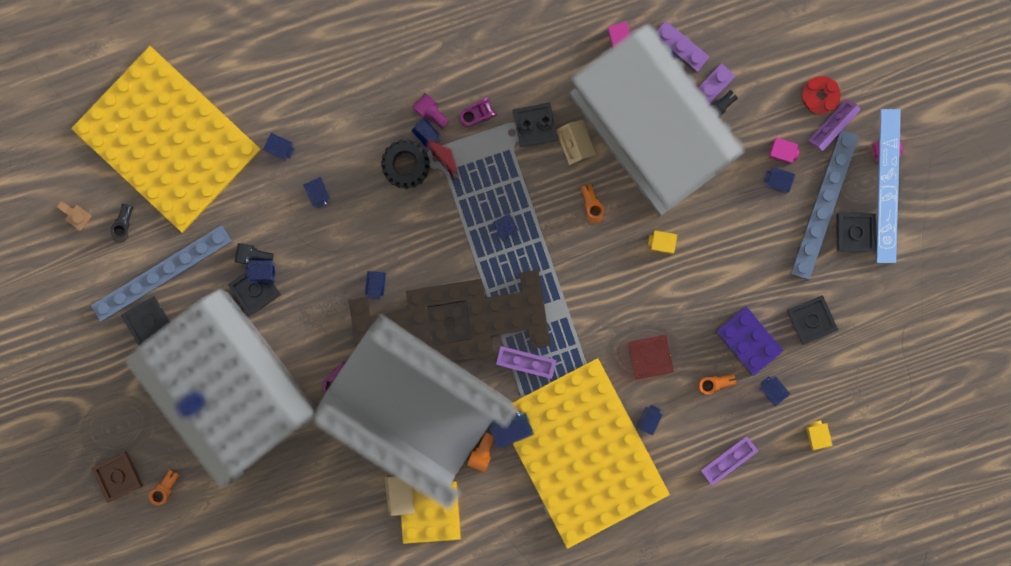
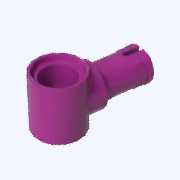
[412,93,449,129]

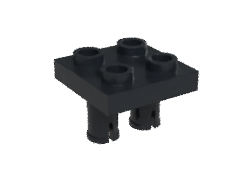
[512,102,558,148]

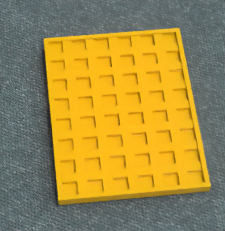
[71,46,261,233]
[504,358,670,549]

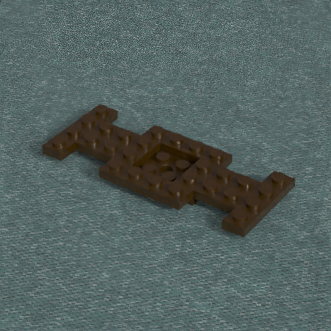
[348,270,551,362]

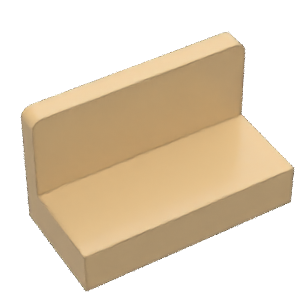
[556,120,596,165]
[385,476,414,516]

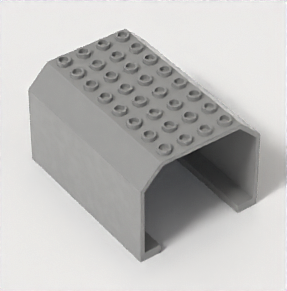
[569,25,743,217]
[125,289,317,488]
[315,314,517,510]

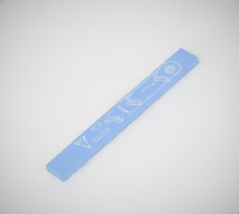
[876,109,901,263]

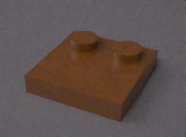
[91,451,143,503]

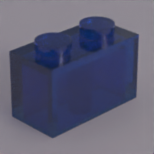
[490,411,535,449]

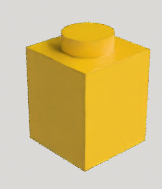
[648,231,677,255]
[806,420,832,450]

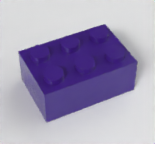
[715,306,783,376]

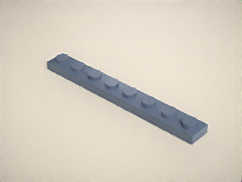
[790,130,859,280]
[91,225,232,322]

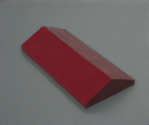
[428,141,459,180]

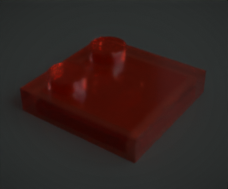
[628,335,674,380]

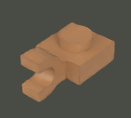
[57,201,93,231]

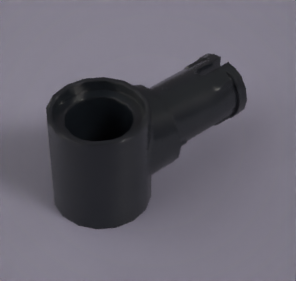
[709,90,738,118]
[110,203,134,243]
[234,243,274,265]

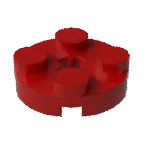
[801,76,841,115]

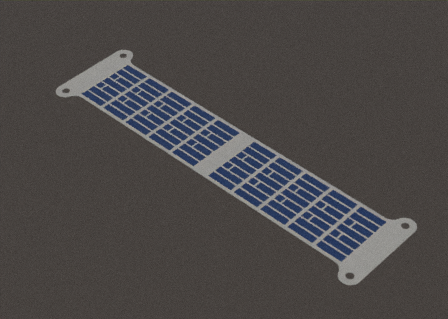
[427,122,587,515]

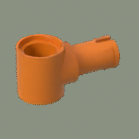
[580,184,604,224]
[698,373,737,394]
[467,433,495,473]
[149,469,180,505]

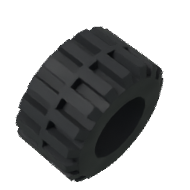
[381,139,430,189]

